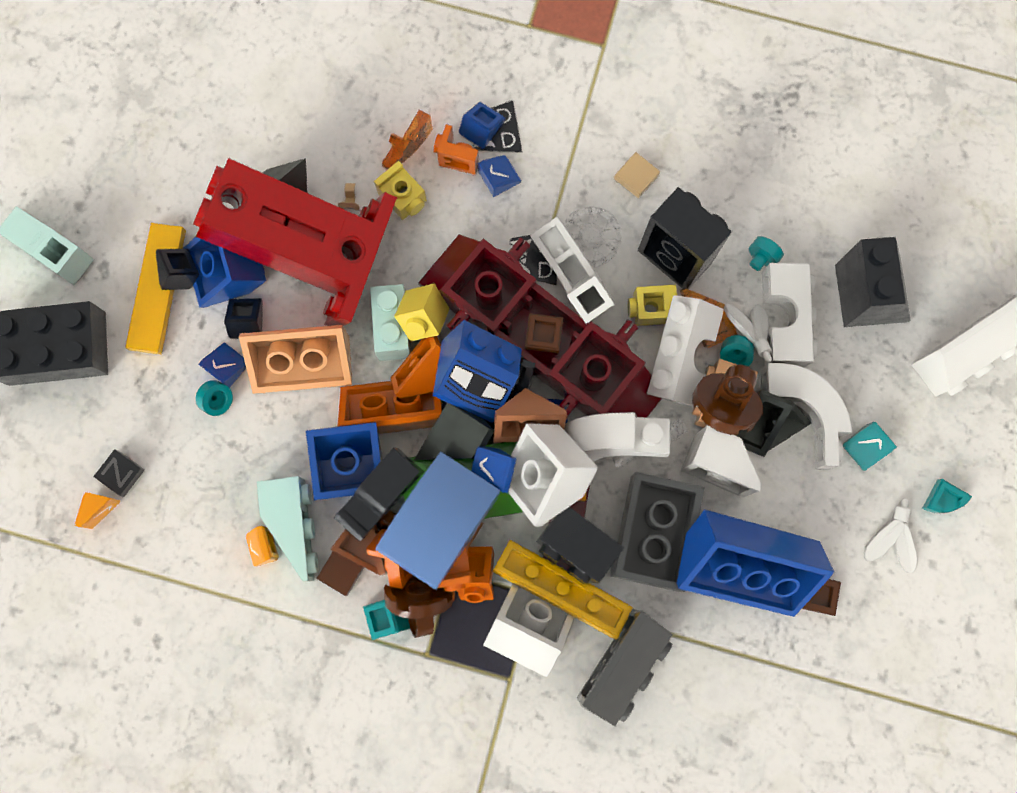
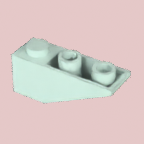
[0,206,94,285]
[257,476,319,582]

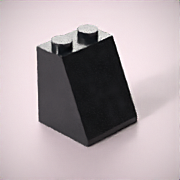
[835,237,911,327]

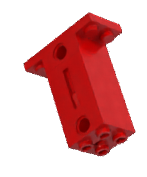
[193,158,397,326]

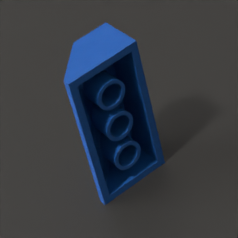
[677,509,835,617]

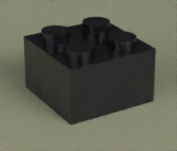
[536,507,625,585]

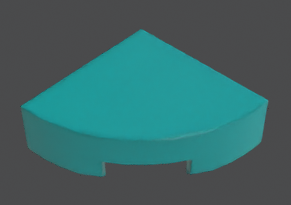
[922,479,972,513]

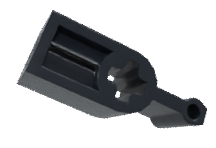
[334,448,424,541]

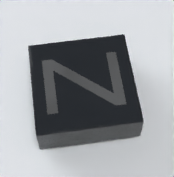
[93,449,145,497]

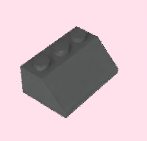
[577,609,673,726]

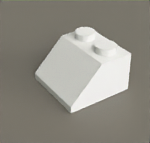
[508,424,598,527]
[681,425,762,497]
[484,583,574,677]

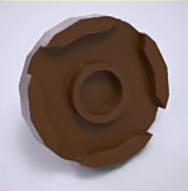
[692,365,763,435]
[384,575,455,638]

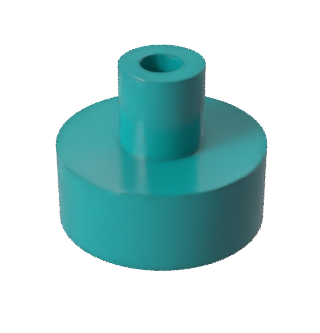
[748,236,784,271]
[720,335,755,366]
[196,380,233,416]

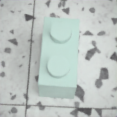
[370,284,412,361]

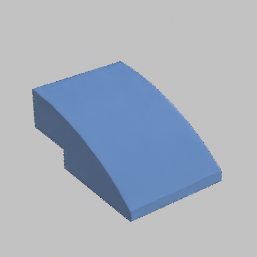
[376,452,501,590]

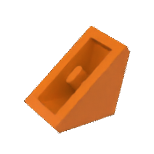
[391,336,441,398]

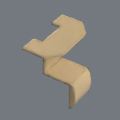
[338,183,360,210]

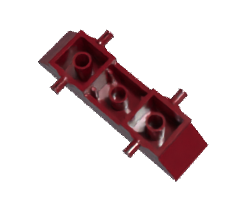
[418,234,662,419]

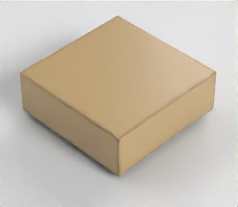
[614,152,660,199]

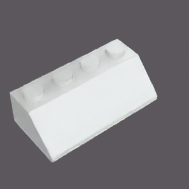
[912,294,1017,397]

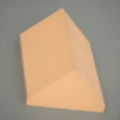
[239,325,352,394]

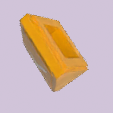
[75,492,120,529]
[246,526,279,567]

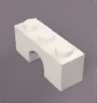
[762,263,818,368]
[647,295,724,407]

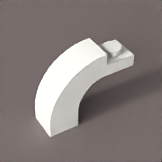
[530,216,615,323]
[760,363,852,470]
[564,413,670,462]

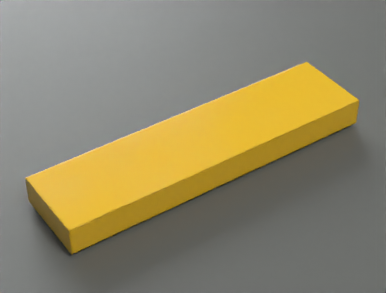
[125,223,186,355]
[493,540,633,640]

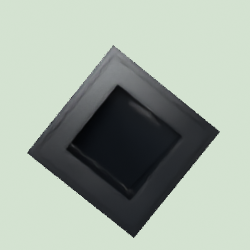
[156,249,199,290]
[224,298,263,339]

